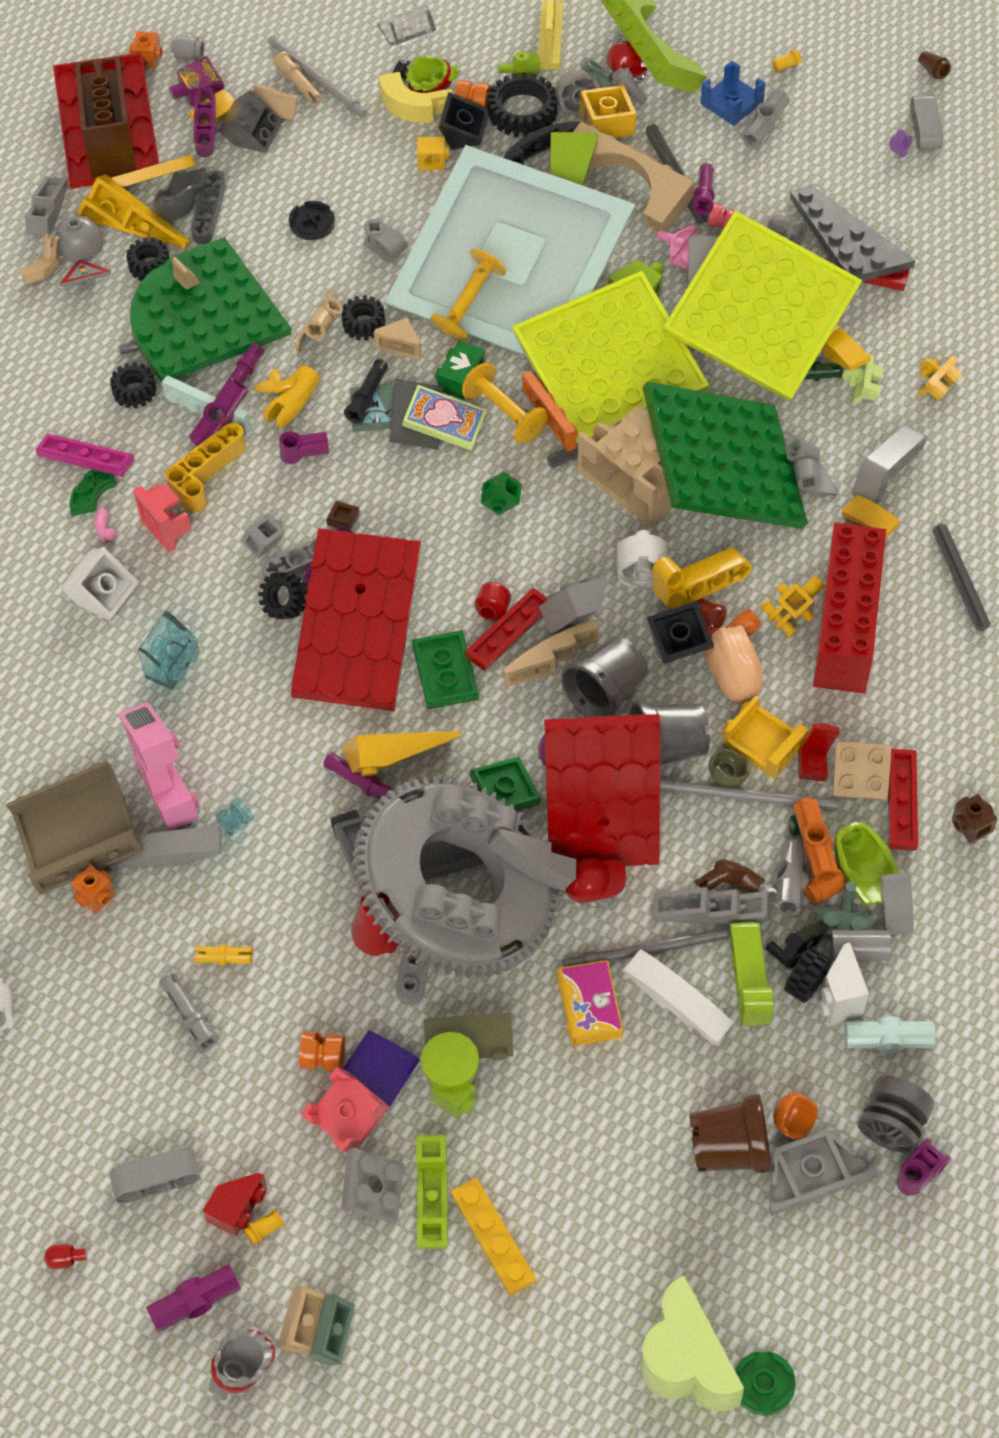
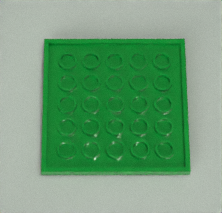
[642,381,808,529]

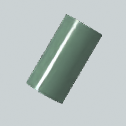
[309,1294,355,1365]

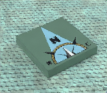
[350,385,394,432]

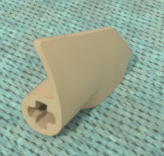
[295,288,343,353]

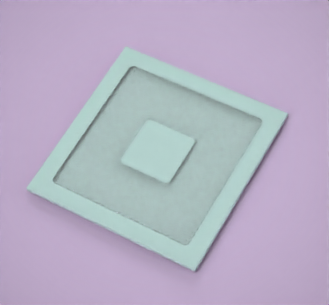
[385,145,636,357]

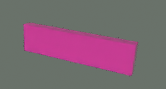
[35,433,135,477]

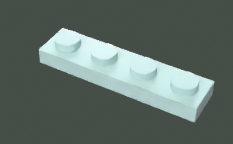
[162,375,252,434]

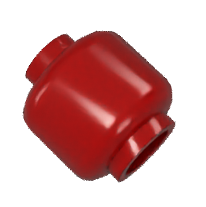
[474,582,511,621]

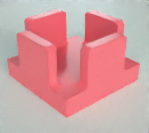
[133,484,191,552]

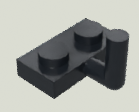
[765,920,830,969]

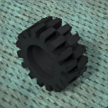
[126,237,170,281]
[341,295,385,341]
[110,362,157,409]
[258,572,307,619]
[784,947,832,1003]

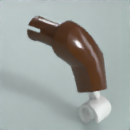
[694,859,777,904]

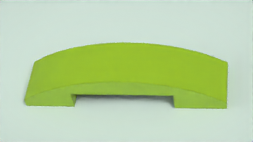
[416,1135,448,1249]

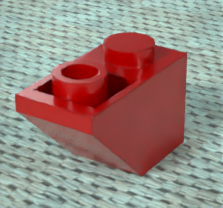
[202,1172,268,1237]

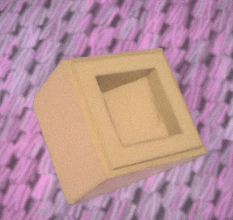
[172,257,200,290]

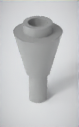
[612,68,647,105]

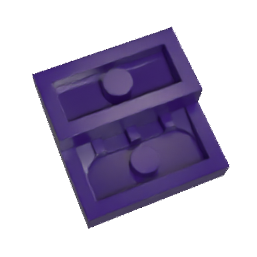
[343,1030,420,1107]

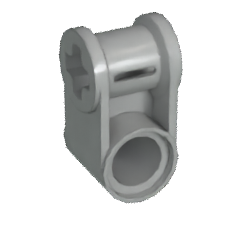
[364,219,407,262]

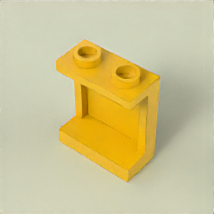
[722,696,809,779]

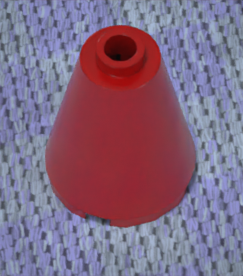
[351,892,399,956]

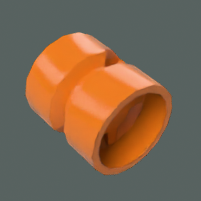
[455,79,491,108]
[299,1031,345,1071]

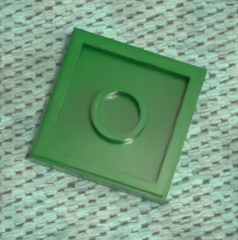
[469,757,541,811]

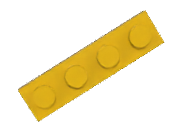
[451,1177,536,1297]

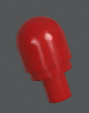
[44,1243,87,1269]

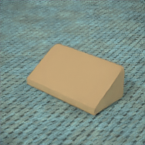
[278,1285,326,1355]

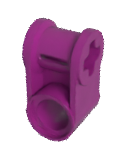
[896,1138,951,1196]

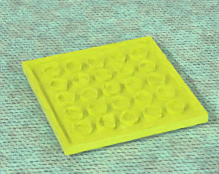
[662,210,862,402]
[512,271,709,444]

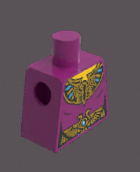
[169,56,225,107]

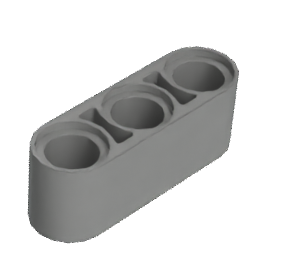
[910,95,943,150]
[109,1147,200,1204]

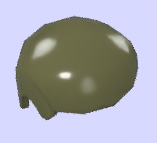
[709,749,752,788]

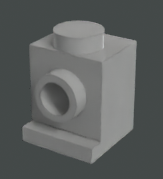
[241,513,285,559]

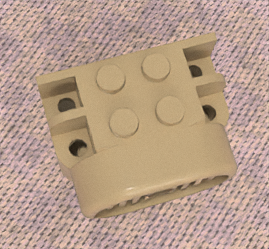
[578,406,673,527]

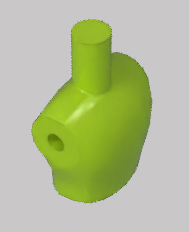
[498,51,540,78]

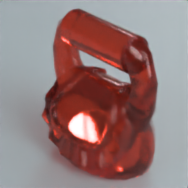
[694,598,727,634]

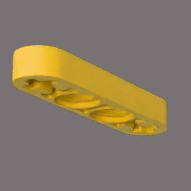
[111,154,196,187]

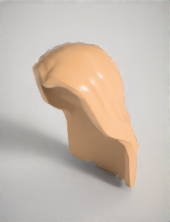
[703,625,763,704]

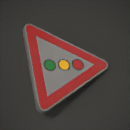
[60,259,111,289]

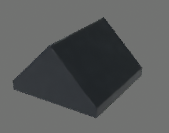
[438,92,490,150]
[647,601,714,664]

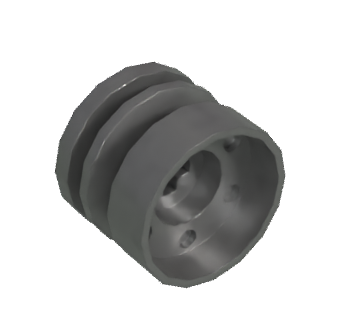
[857,1075,934,1153]

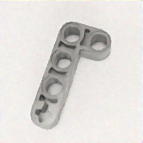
[852,424,928,504]

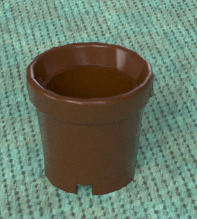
[689,1094,772,1173]

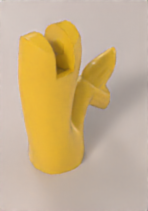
[253,365,321,429]

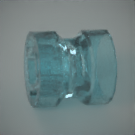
[215,798,254,836]

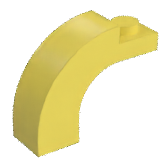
[378,72,452,123]

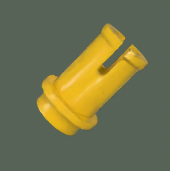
[772,50,802,73]
[243,1209,284,1245]

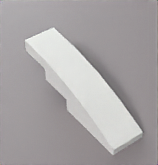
[622,949,734,1045]

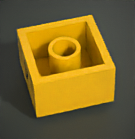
[579,85,637,138]

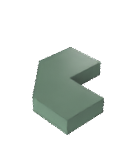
[581,57,614,88]

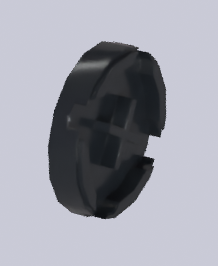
[289,201,335,240]

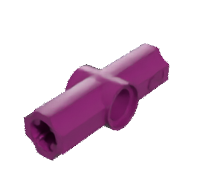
[189,378,249,446]
[146,1264,241,1332]

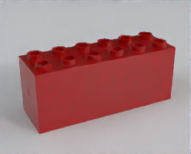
[813,522,886,694]

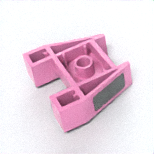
[118,702,200,831]

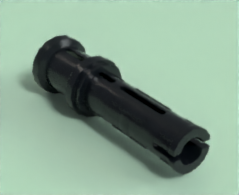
[344,359,388,424]

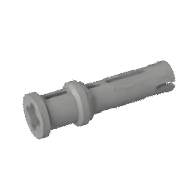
[159,973,219,1052]

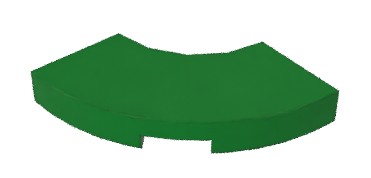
[70,470,116,517]

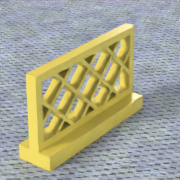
[538,0,563,70]

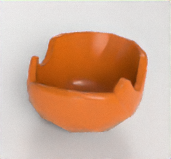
[773,1092,818,1140]

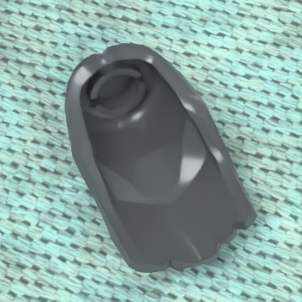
[153,167,206,221]

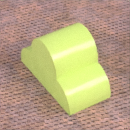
[641,1276,744,1411]

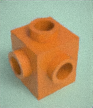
[129,31,163,68]
[71,865,115,915]

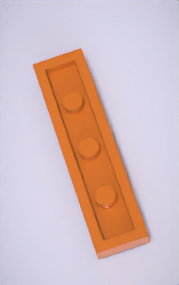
[522,370,578,452]

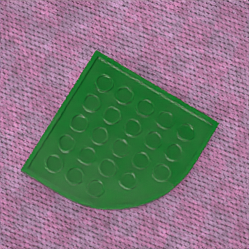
[130,237,291,383]

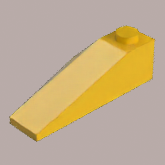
[342,731,461,776]

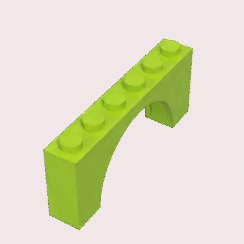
[600,0,707,94]

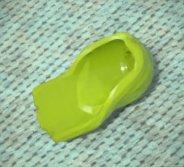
[833,822,900,905]

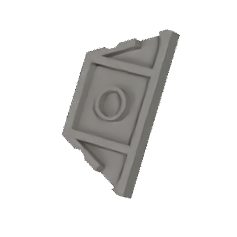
[769,1129,878,1216]

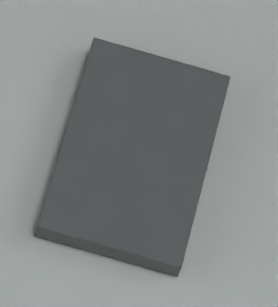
[389,379,444,450]

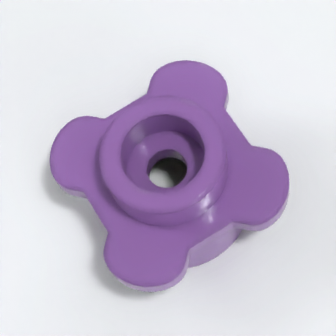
[890,129,912,157]

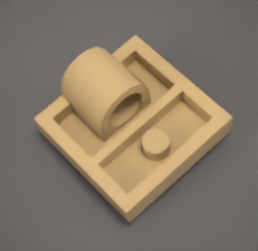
[832,741,892,800]

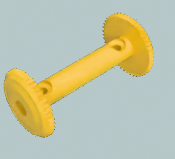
[430,249,506,341]
[462,363,547,444]

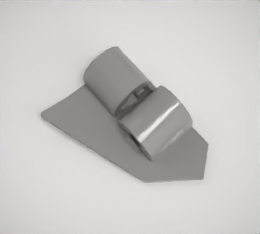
[784,435,839,495]

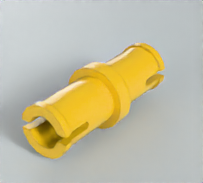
[194,944,254,966]

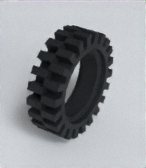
[488,73,558,137]

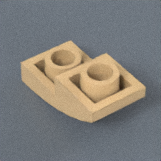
[253,84,298,120]

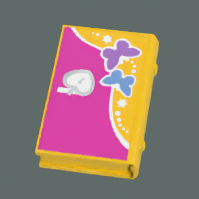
[556,960,623,1046]

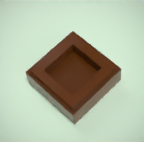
[326,501,360,529]

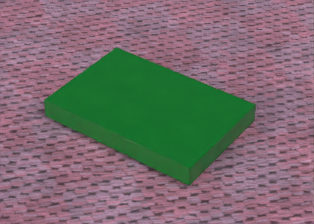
[412,630,479,710]

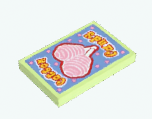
[402,385,487,451]

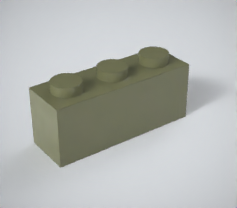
[424,1012,513,1060]

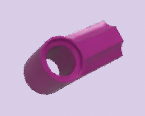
[279,431,329,464]

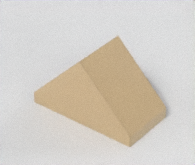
[374,318,422,360]

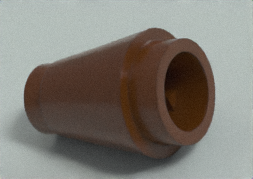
[918,51,951,79]

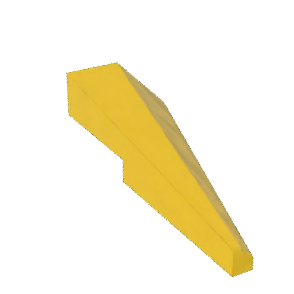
[76,174,191,249]

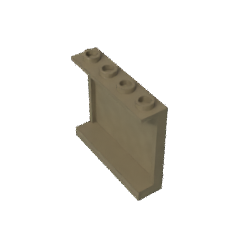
[6,761,143,895]

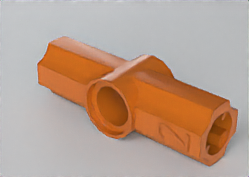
[793,797,839,882]

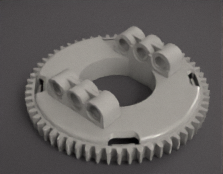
[352,776,559,979]

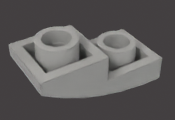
[881,873,914,935]

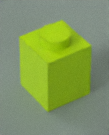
[430,1083,477,1120]

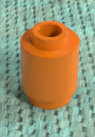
[803,869,846,904]

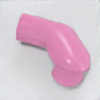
[94,508,116,543]

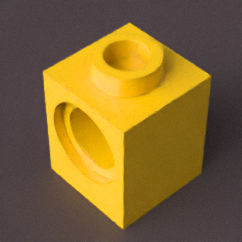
[417,137,450,170]

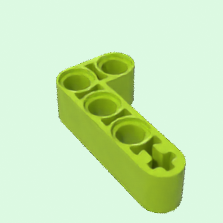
[729,921,774,1027]

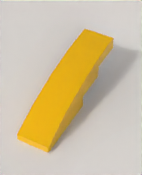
[823,325,871,371]

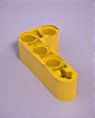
[165,423,246,512]
[652,548,752,610]

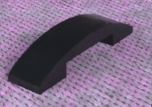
[503,122,580,165]

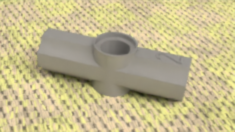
[741,88,790,148]
[772,839,810,916]

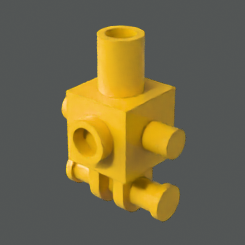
[760,575,825,638]

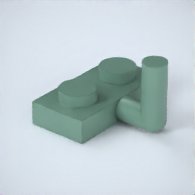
[816,881,874,939]

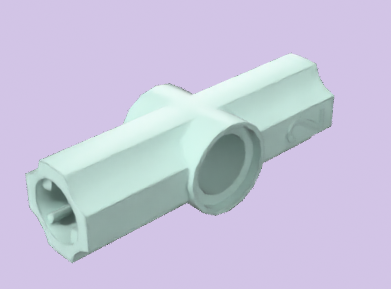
[845,1016,936,1054]

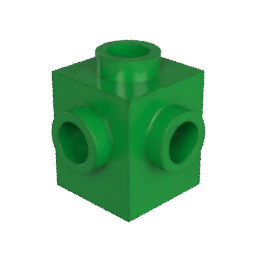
[480,472,522,515]

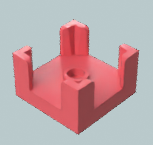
[300,1067,390,1152]

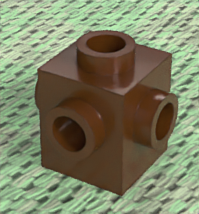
[952,794,998,844]

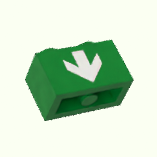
[435,341,485,400]

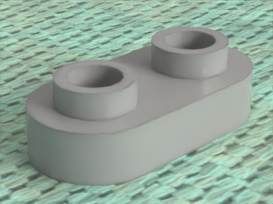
[395,951,429,1005]

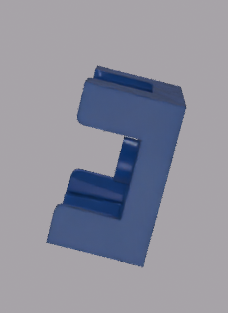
[700,61,766,126]

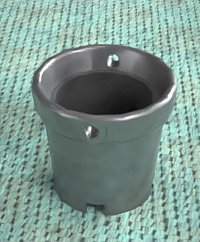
[561,637,648,717]
[630,701,710,767]

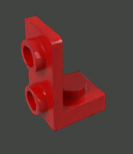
[798,723,840,782]

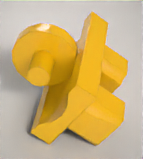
[918,355,963,400]

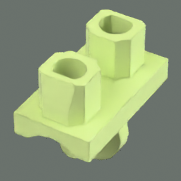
[842,353,883,403]

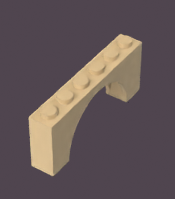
[549,122,695,232]

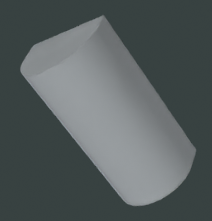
[830,930,891,961]

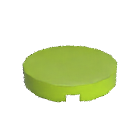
[421,1032,479,1090]

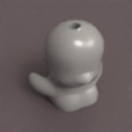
[767,215,807,246]

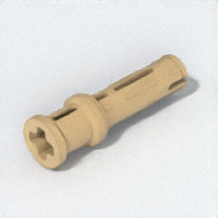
[273,51,323,106]

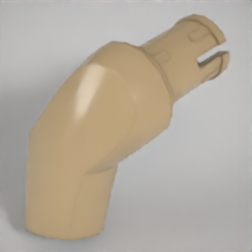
[20,234,60,285]

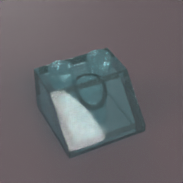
[138,610,200,690]

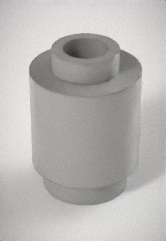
[171,35,205,60]

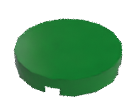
[735,1351,796,1416]

